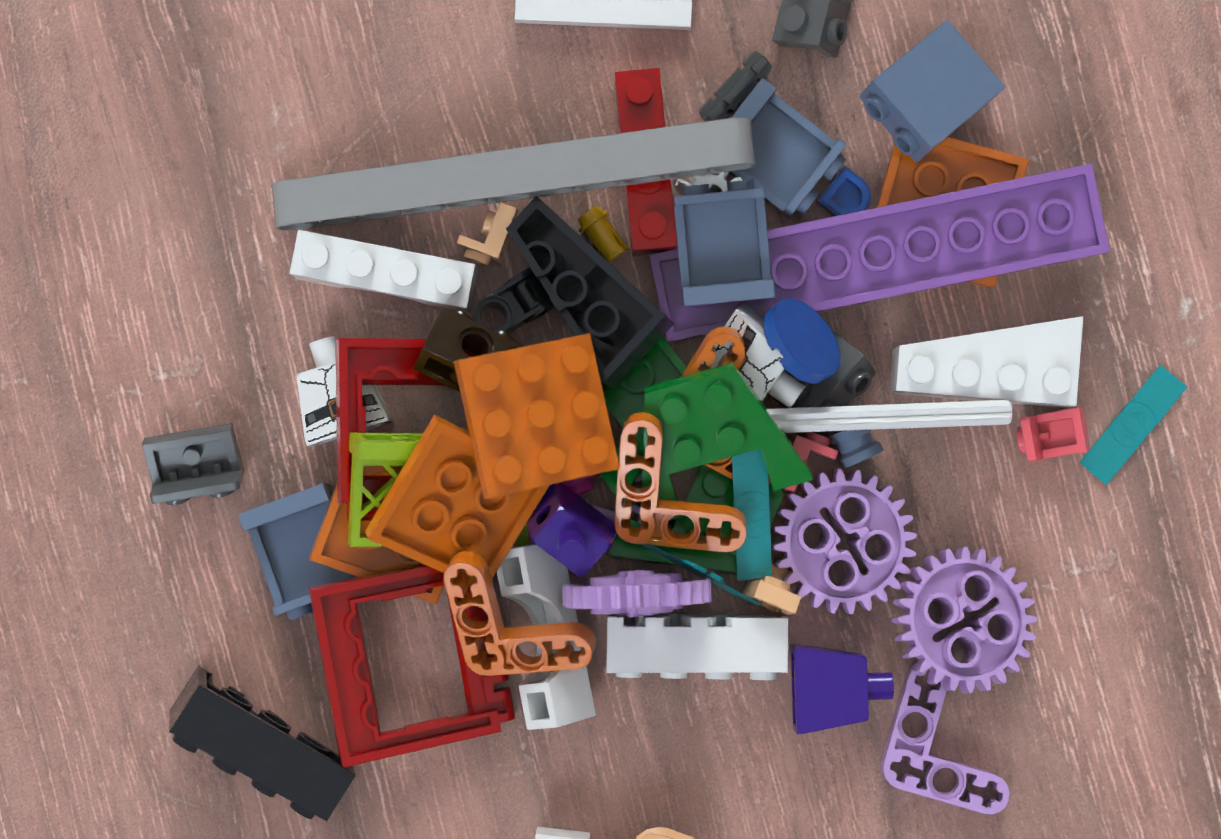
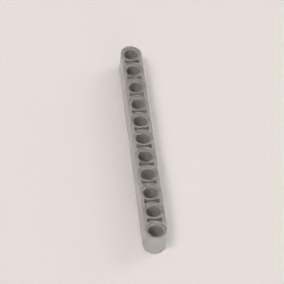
[271,118,755,230]

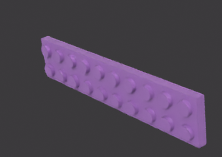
[649,163,1110,342]

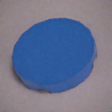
[763,298,841,384]

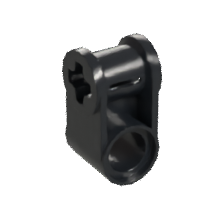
[472,267,555,334]

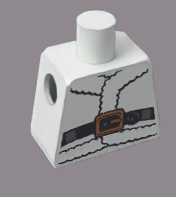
[701,303,806,408]
[297,336,393,447]

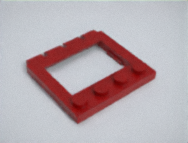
[335,338,476,521]
[308,564,515,768]

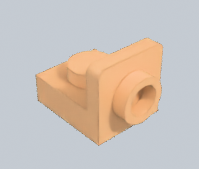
[457,202,519,266]
[740,564,801,616]

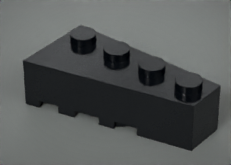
[506,196,675,389]
[169,665,356,821]

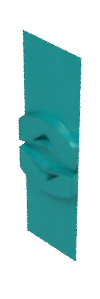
[1079,365,1187,485]
[732,450,772,581]
[641,544,762,605]

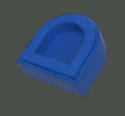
[816,166,871,216]

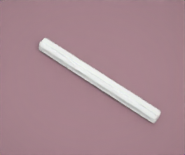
[766,400,1013,433]

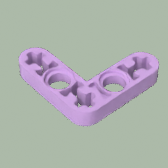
[880,663,1010,814]

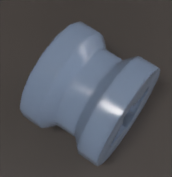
[828,430,884,469]

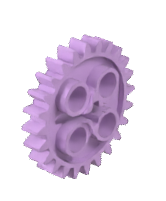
[771,469,917,614]
[892,547,1037,693]
[562,570,711,617]

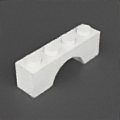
[289,230,479,313]
[497,544,596,730]

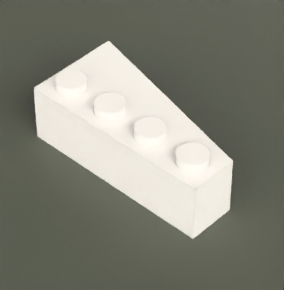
[606,613,788,680]

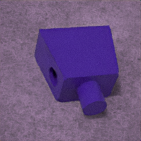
[527,482,616,577]
[790,644,894,734]

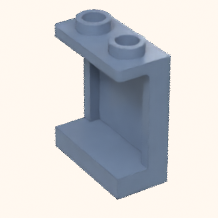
[860,20,1006,163]
[729,78,847,220]
[673,180,775,306]
[238,483,359,620]

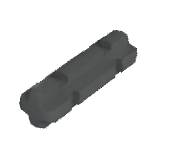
[699,51,772,122]

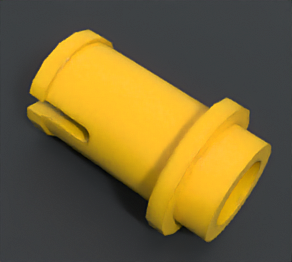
[577,205,629,262]

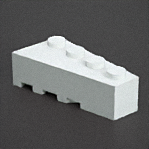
[889,316,1083,408]

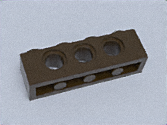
[412,306,607,394]

